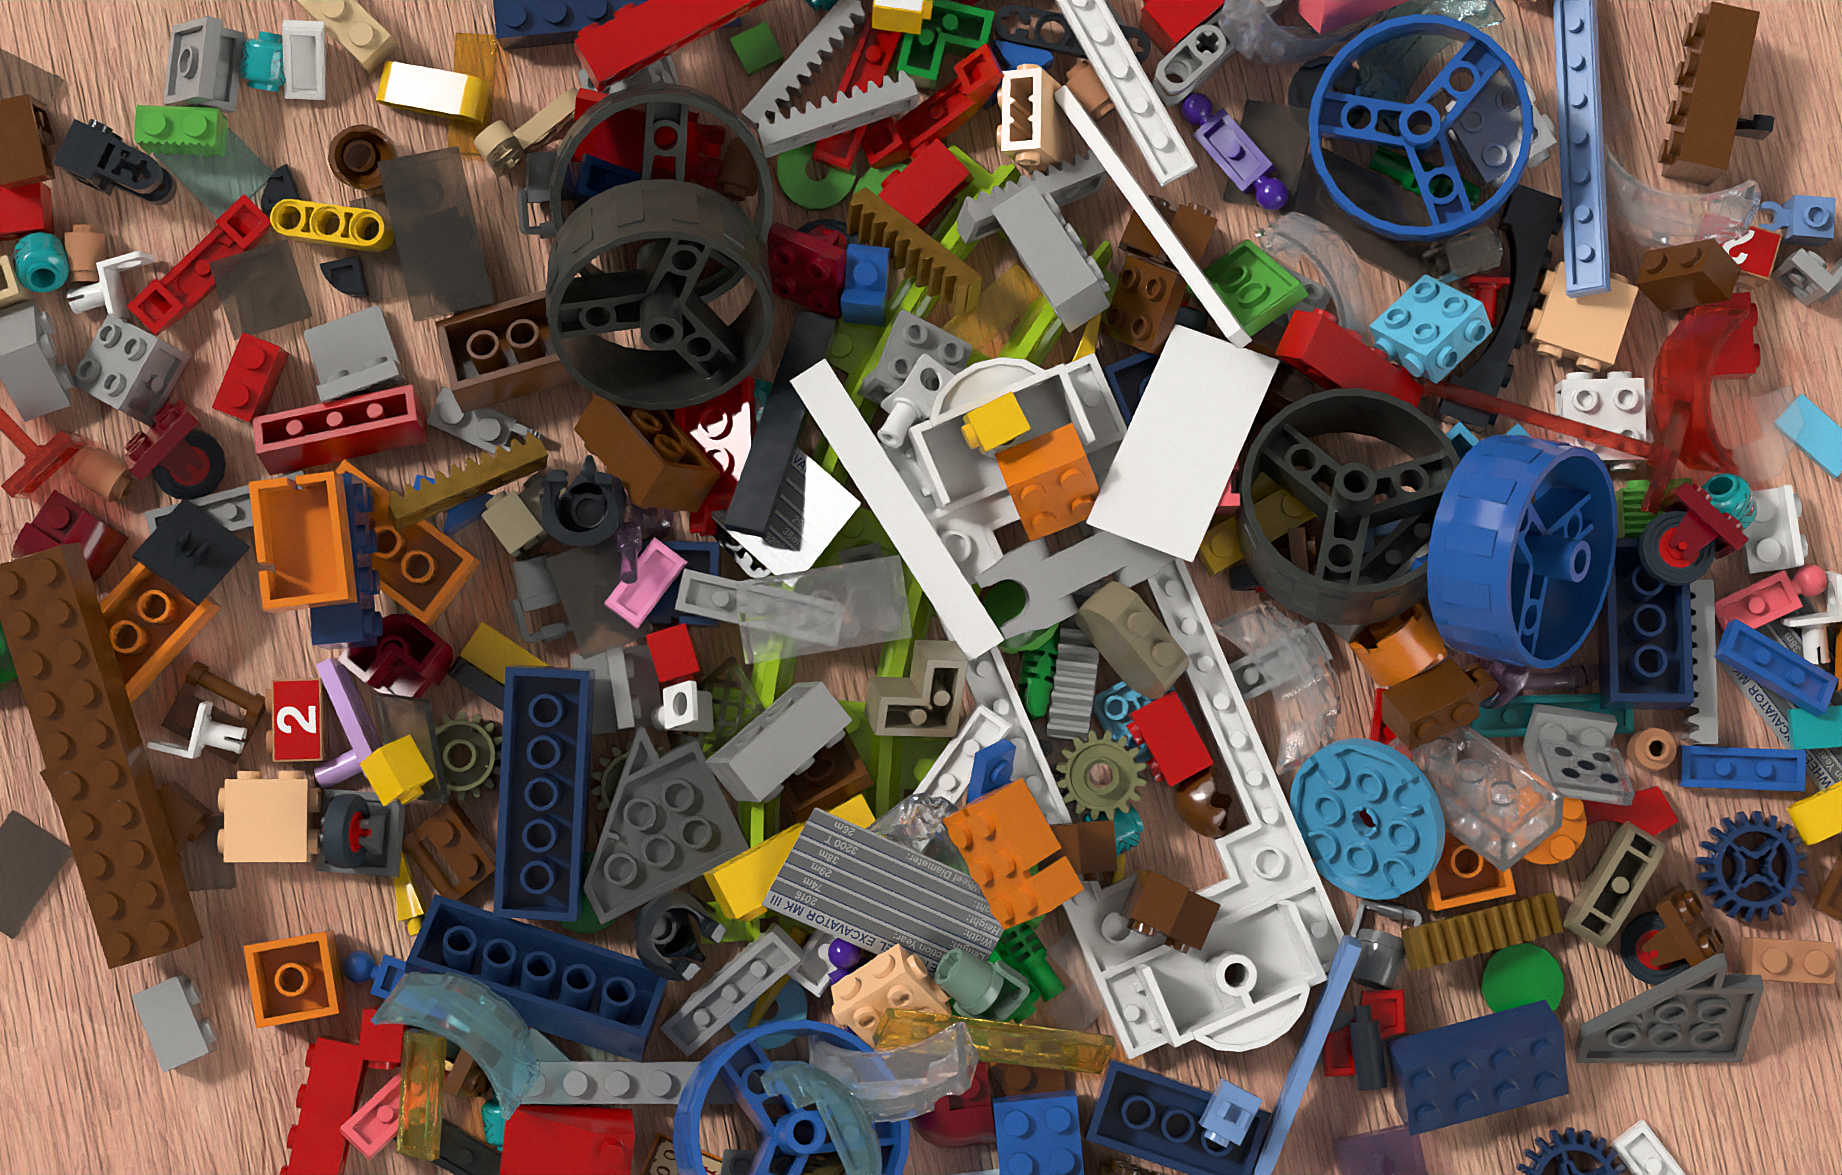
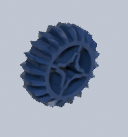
[1695,811,1809,922]
[1516,1127,1626,1175]

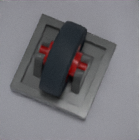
[316,789,406,877]

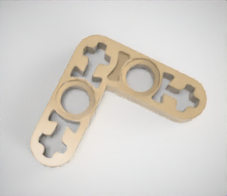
[474,88,578,177]

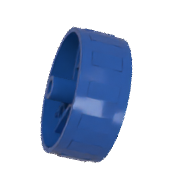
[1308,14,1534,243]
[1427,435,1618,669]
[673,1019,910,1175]

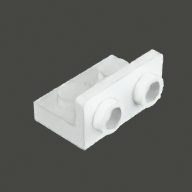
[1741,484,1808,575]

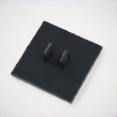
[132,498,250,606]

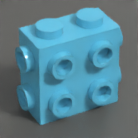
[1369,274,1493,384]

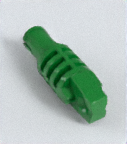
[1368,146,1481,210]
[1000,922,1066,1003]

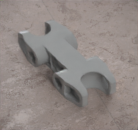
[1152,0,1297,107]
[974,519,1178,639]

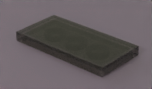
[378,146,494,322]
[1277,147,1447,286]

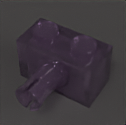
[1331,1124,1428,1175]

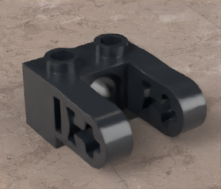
[53,119,177,205]

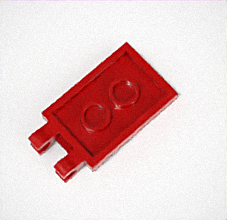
[571,88,726,189]
[674,376,757,537]

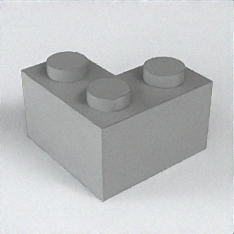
[0,298,74,422]

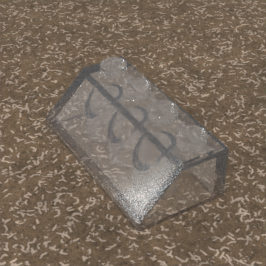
[735,555,914,664]

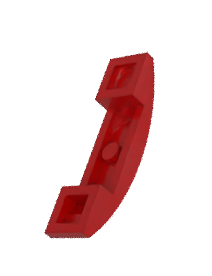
[861,43,1004,169]
[127,194,272,336]

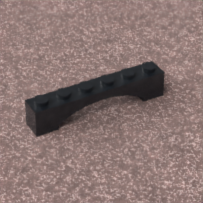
[1433,184,1563,434]

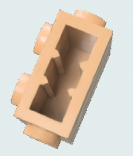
[997,64,1068,176]
[1526,262,1639,373]
[217,771,322,862]
[831,943,953,1060]

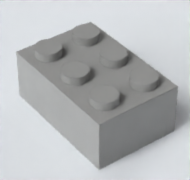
[991,183,1110,333]
[705,681,852,803]

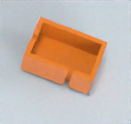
[248,471,358,613]
[942,777,1084,930]

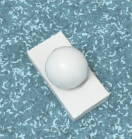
[282,20,327,100]

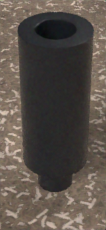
[1349,1004,1387,1091]

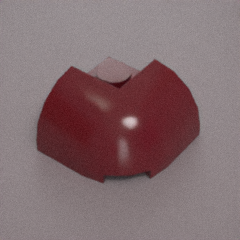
[12,489,129,582]
[337,613,453,714]
[904,1062,996,1149]

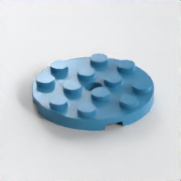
[1289,738,1445,900]

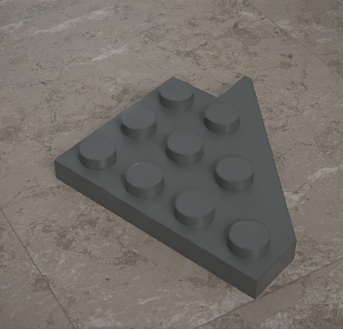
[583,726,750,925]
[1575,953,1764,1063]

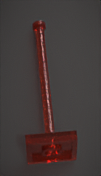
[1421,379,1691,514]
[0,407,87,499]

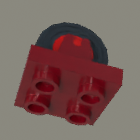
[768,219,863,320]
[124,398,226,501]
[1638,482,1749,586]

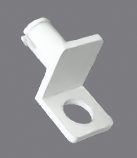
[67,251,155,320]
[877,353,955,448]
[1780,571,1842,664]
[651,681,714,733]
[147,701,247,759]

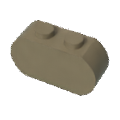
[1075,580,1189,699]
[1563,821,1665,949]

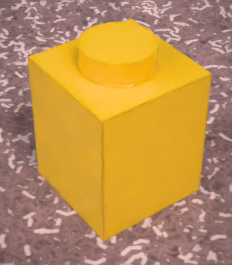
[961,391,1031,455]
[360,734,434,807]

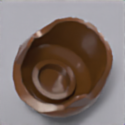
[328,124,398,191]
[1174,765,1232,838]

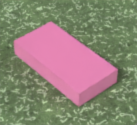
[604,537,688,629]

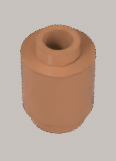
[1065,60,1116,122]
[717,137,766,201]
[64,224,106,284]
[70,446,135,502]
[1627,728,1676,770]

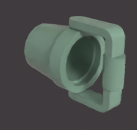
[934,948,1030,1031]

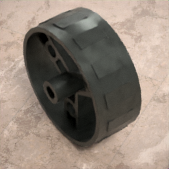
[550,82,774,303]
[546,179,774,410]
[1235,388,1461,626]

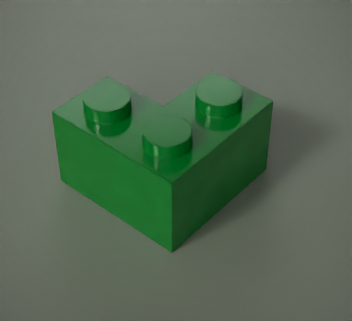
[896,0,995,91]

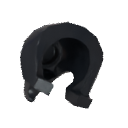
[539,455,627,546]
[634,891,727,982]

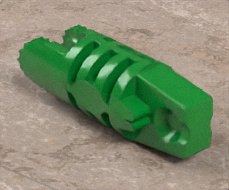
[1017,622,1061,722]

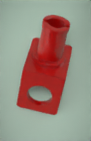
[1461,241,1510,328]

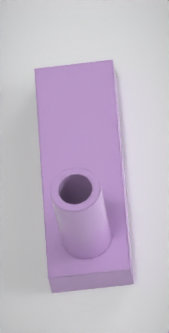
[314,658,382,789]

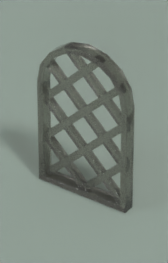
[667,656,765,758]

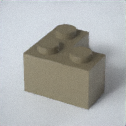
[481,470,567,560]
[864,639,968,737]

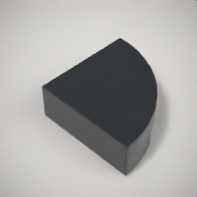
[1735,114,1775,140]
[261,163,303,217]
[319,255,369,298]

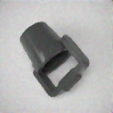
[516,151,583,239]
[510,552,584,644]
[1350,900,1425,990]

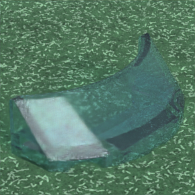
[1353,0,1505,137]
[370,971,540,1121]
[760,1061,882,1175]

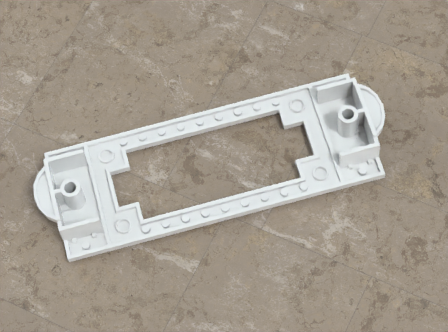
[879,353,1344,1060]

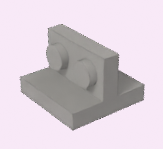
[163,16,245,113]
[571,644,662,736]

